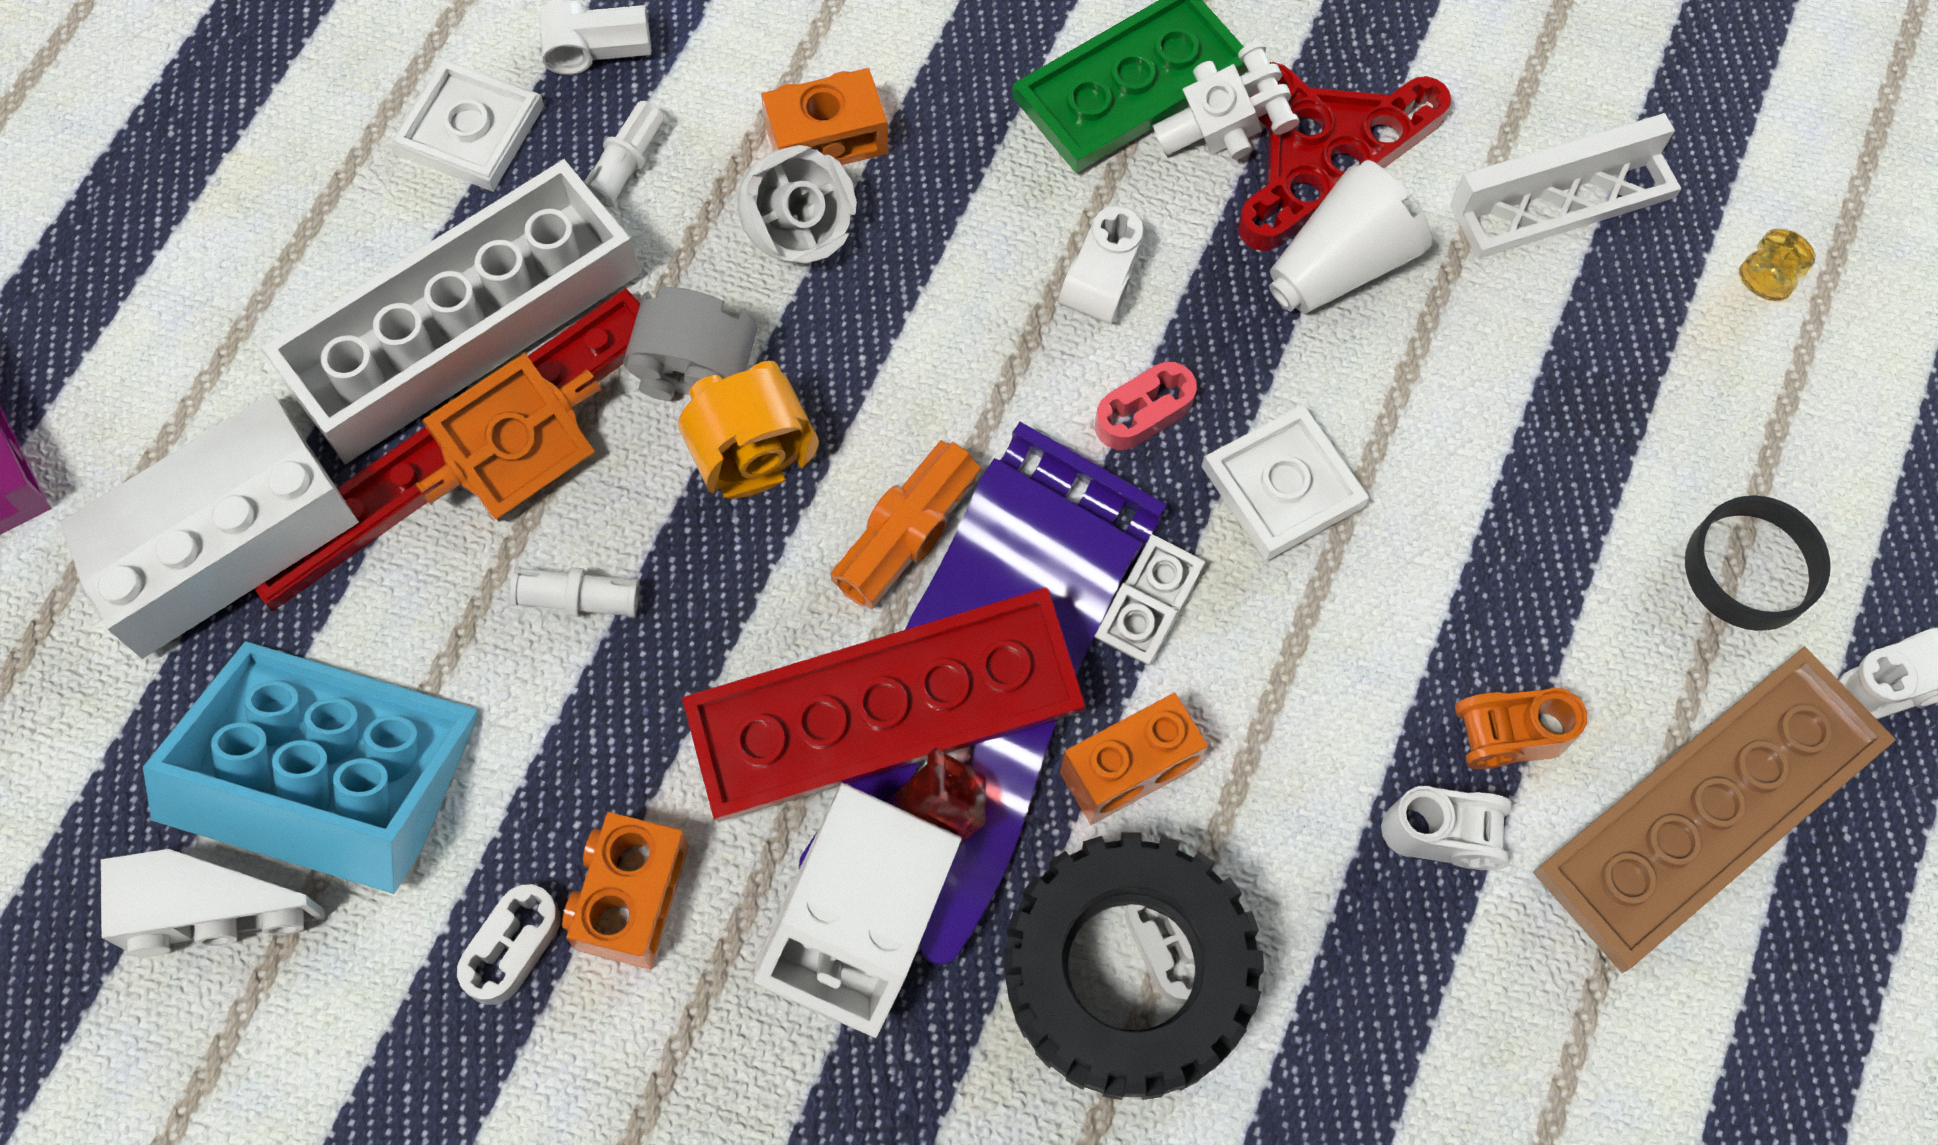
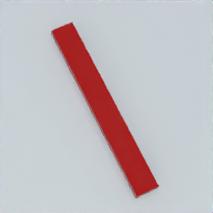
[254,288,640,612]

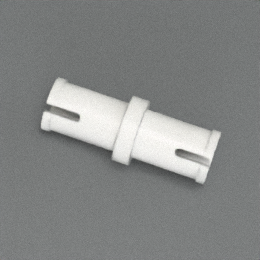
[509,566,640,618]

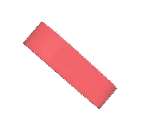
[1095,362,1197,450]

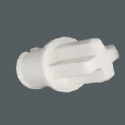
[583,101,664,207]

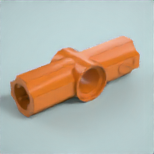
[830,440,981,610]

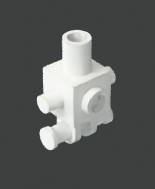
[1152,41,1300,159]

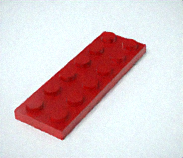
[682,587,1086,822]

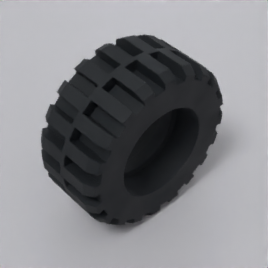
[1004,832,1264,1100]

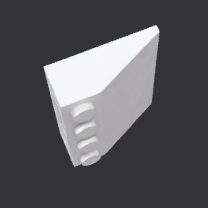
[60,392,359,659]

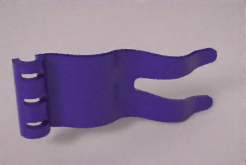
[799,421,1167,966]

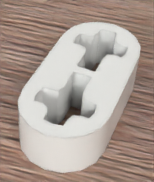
[457,884,561,1005]
[1125,904,1194,1004]

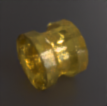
[1739,228,1816,301]

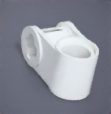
[1058,206,1144,324]
[1838,628,1938,719]
[1381,786,1511,870]

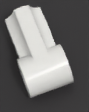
[540,0,652,75]

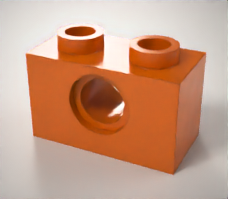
[761,68,888,165]

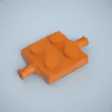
[415,352,601,521]

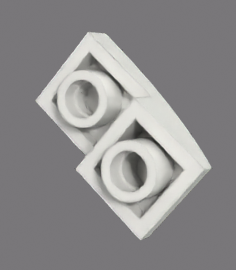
[1095,534,1206,666]

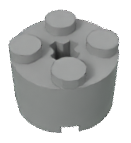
[623,287,757,401]

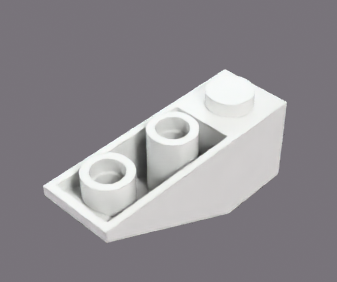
[101,849,325,957]

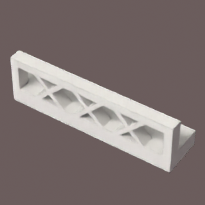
[1450,113,1681,259]

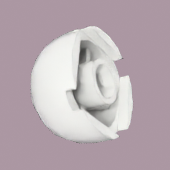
[737,145,857,263]

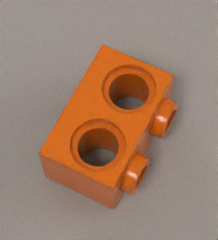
[1060,692,1208,825]
[562,812,690,970]

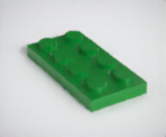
[1012,0,1249,173]

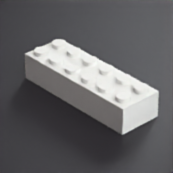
[261,159,640,464]

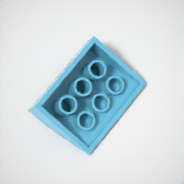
[143,641,477,894]

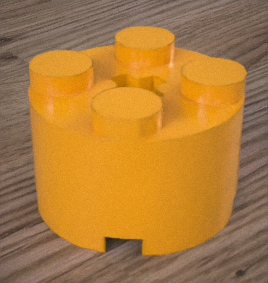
[678,361,819,499]

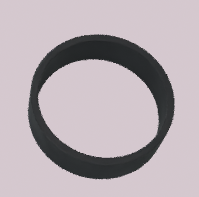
[1685,495,1831,631]

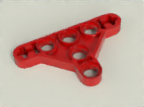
[1237,62,1451,251]

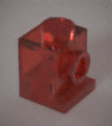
[888,748,987,846]

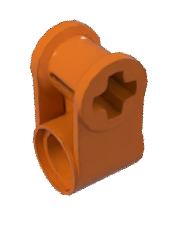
[1455,688,1587,769]

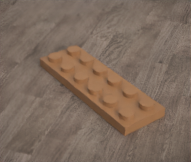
[1533,646,1896,973]

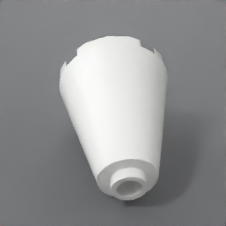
[1269,160,1432,313]

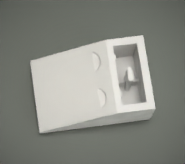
[752,782,961,1038]

